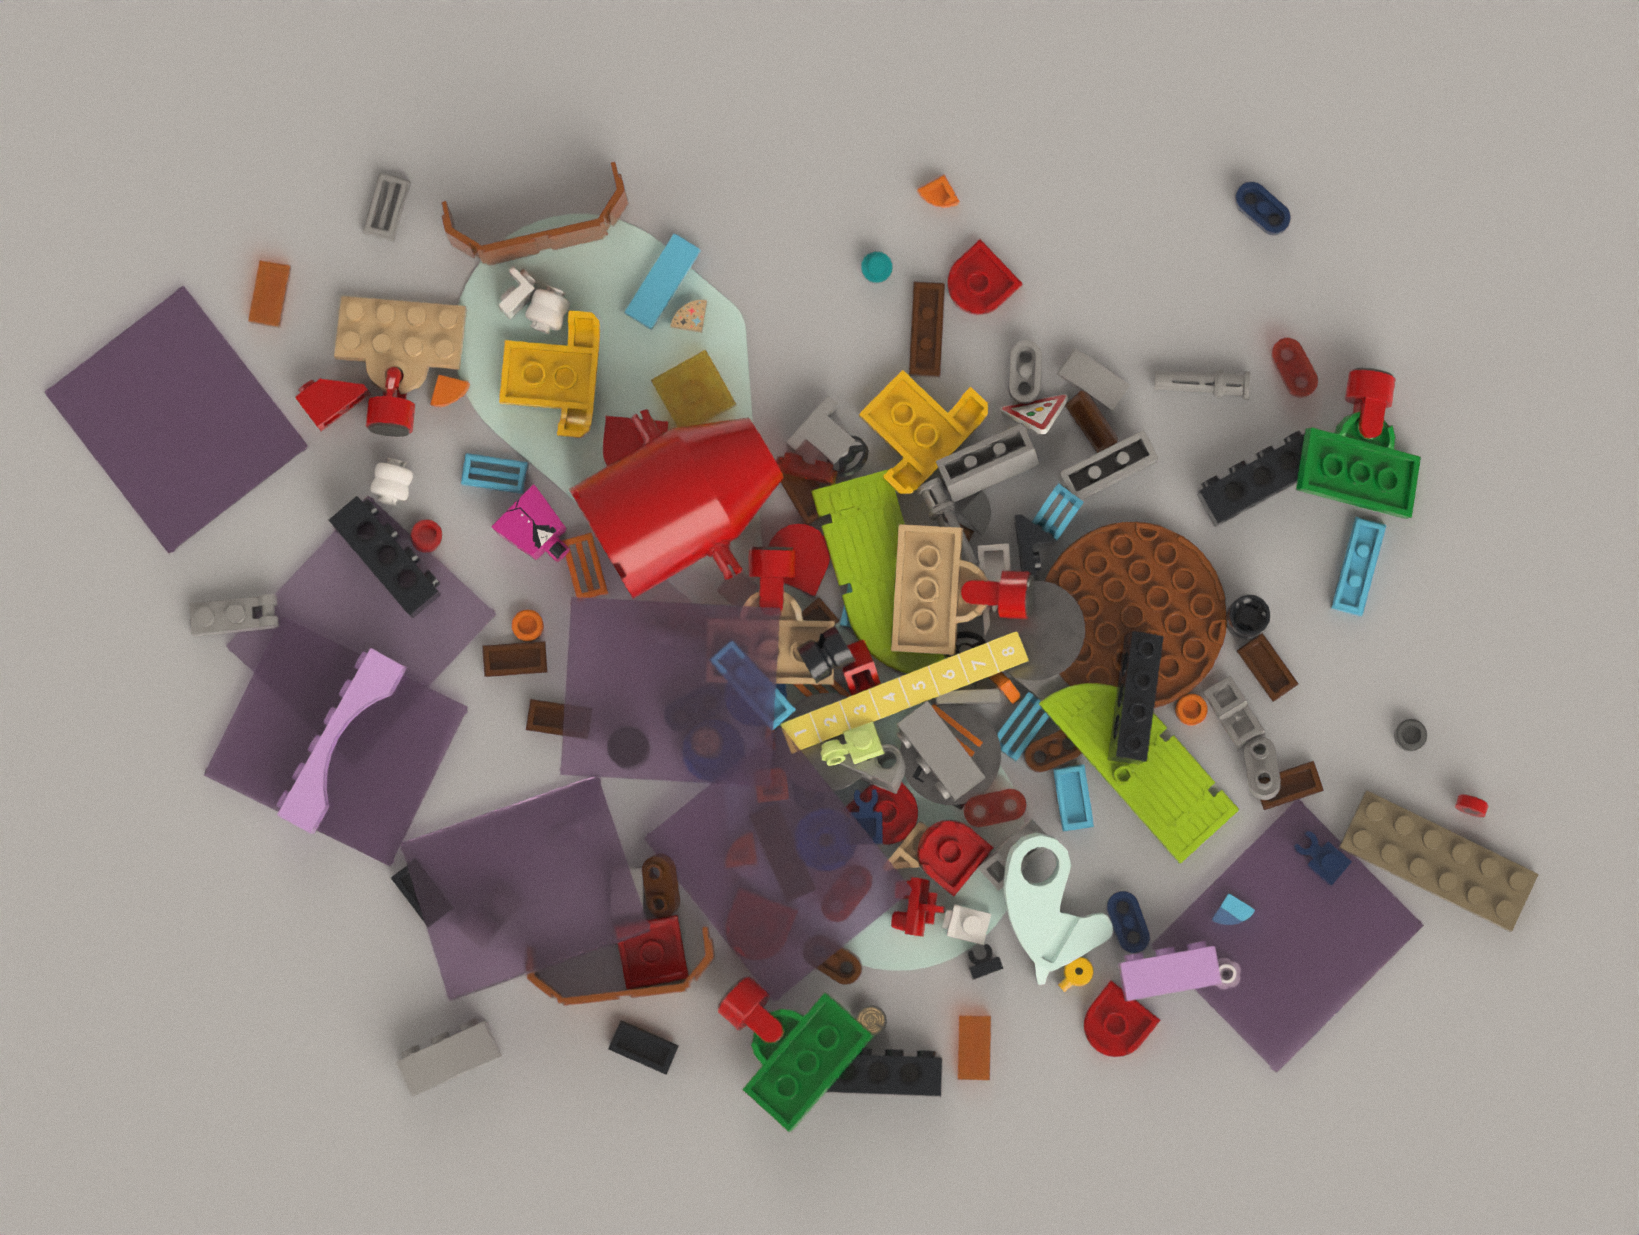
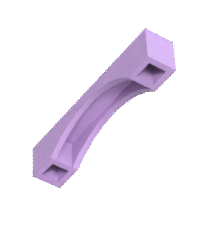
[277,648,407,834]

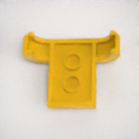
[499,310,600,438]
[859,370,988,494]

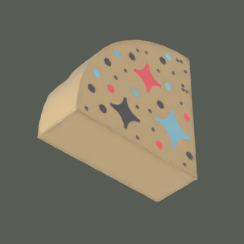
[671,300,707,333]

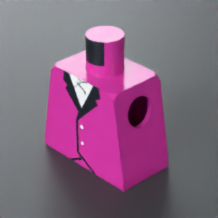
[491,484,570,562]

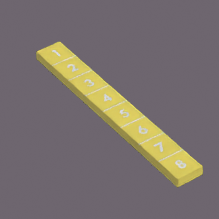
[780,631,1029,754]

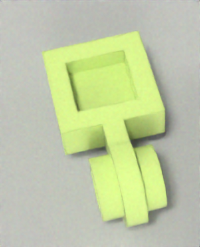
[820,721,884,765]

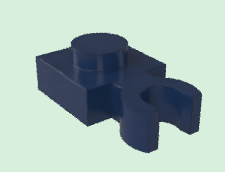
[850,790,883,844]
[1293,831,1352,886]

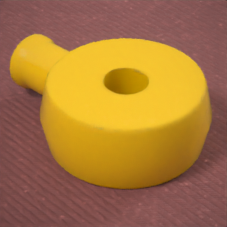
[1058,956,1094,992]

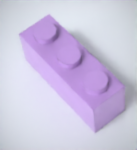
[1118,941,1222,1001]

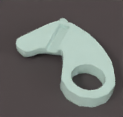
[1003,832,1113,985]

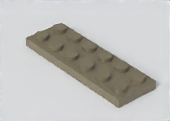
[1338,790,1539,932]

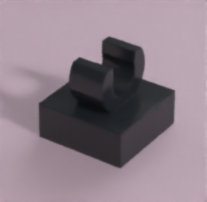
[968,944,1003,980]

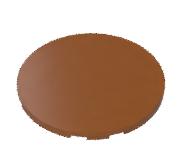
[1045,521,1227,708]

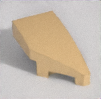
[882,821,929,870]

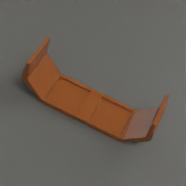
[441,162,628,265]
[525,926,715,1006]

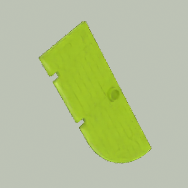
[811,469,945,674]
[1039,683,1240,864]

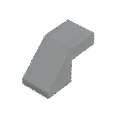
[977,819,1048,891]

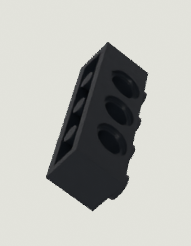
[1197,430,1305,527]
[328,496,441,619]
[1108,631,1164,765]
[826,1048,942,1096]

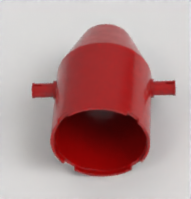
[569,409,784,599]

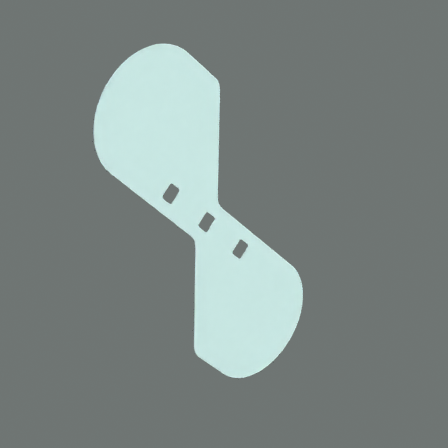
[457,214,1024,971]

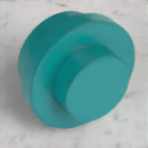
[861,251,892,283]

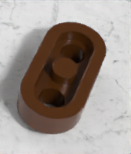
[1024,730,1081,773]
[642,853,680,918]
[803,934,863,985]

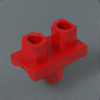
[891,877,945,937]

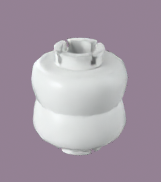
[525,285,570,334]
[370,458,413,506]

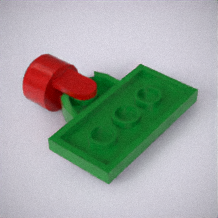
[1296,368,1421,519]
[718,976,874,1132]

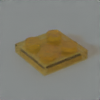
[651,349,736,427]

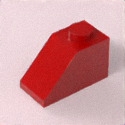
[295,378,371,431]
[841,639,881,696]

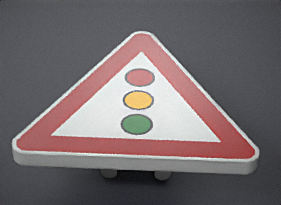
[1000,394,1068,434]

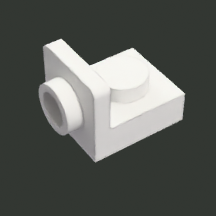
[499,267,536,319]
[942,904,991,945]

